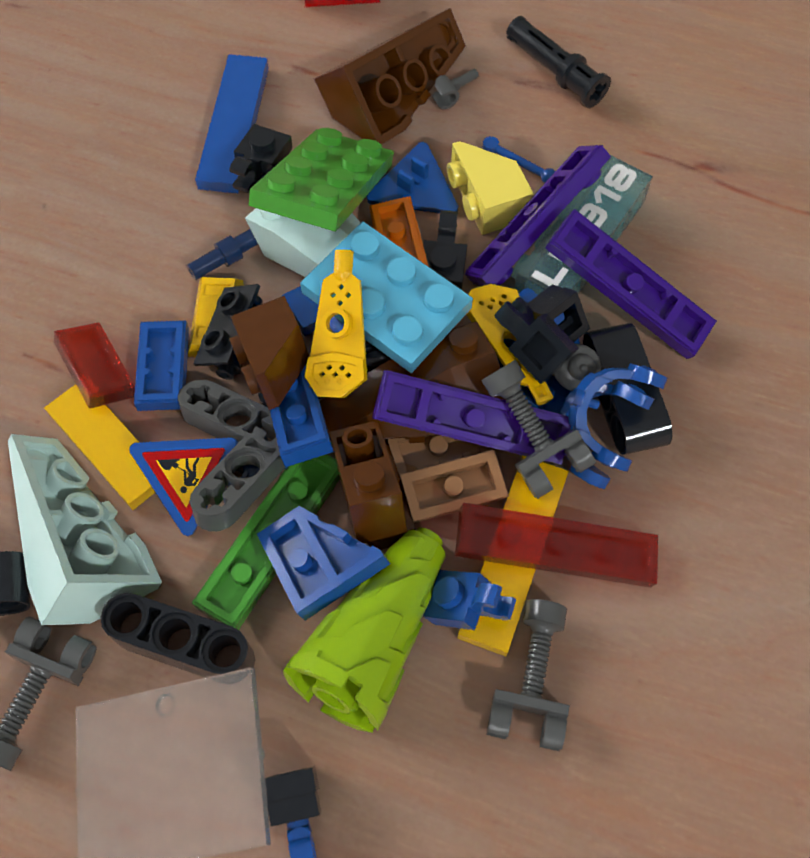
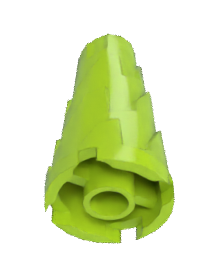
[283,528,446,733]

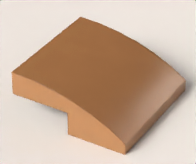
[386,435,509,523]

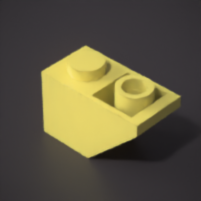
[447,141,534,235]

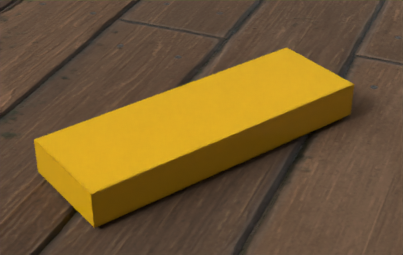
[44,379,156,511]

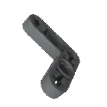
[178,380,285,532]

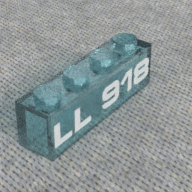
[512,155,653,295]

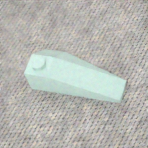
[245,208,361,277]
[8,434,162,625]

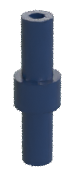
[186,229,258,280]

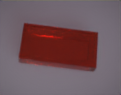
[54,322,135,409]

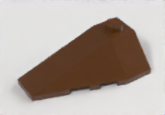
[314,8,466,145]
[320,321,507,443]

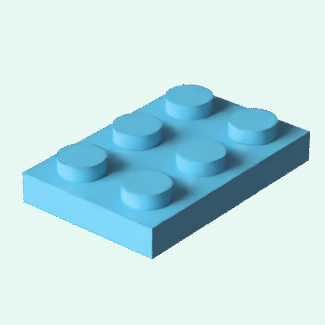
[300,221,473,373]

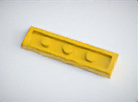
[457,455,569,657]

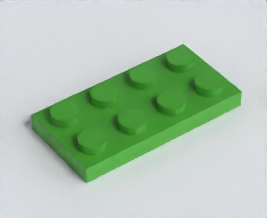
[249,128,394,232]

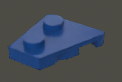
[257,506,390,620]

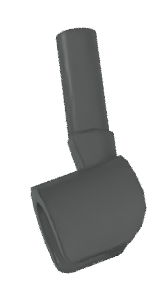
[432,69,479,110]

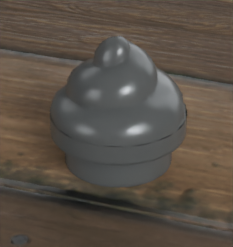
[554,344,602,391]

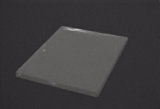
[75,667,271,858]

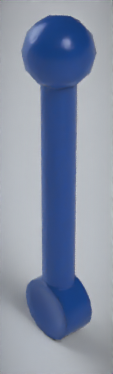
[483,136,556,184]

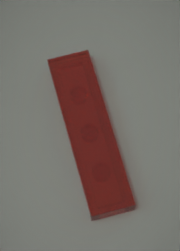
[455,502,658,588]

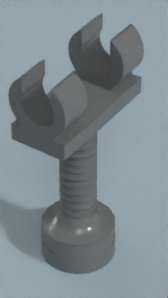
[481,360,596,499]
[486,599,570,751]
[0,616,97,771]

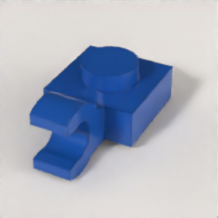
[423,570,516,630]

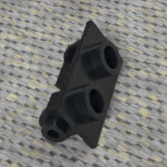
[193,284,263,380]

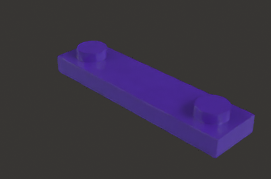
[465,145,611,286]
[545,208,717,359]
[372,370,572,465]

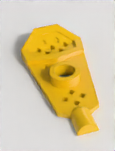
[304,249,368,398]
[466,284,554,406]

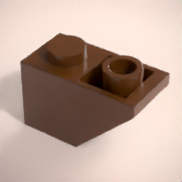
[229,296,309,410]
[329,420,407,543]

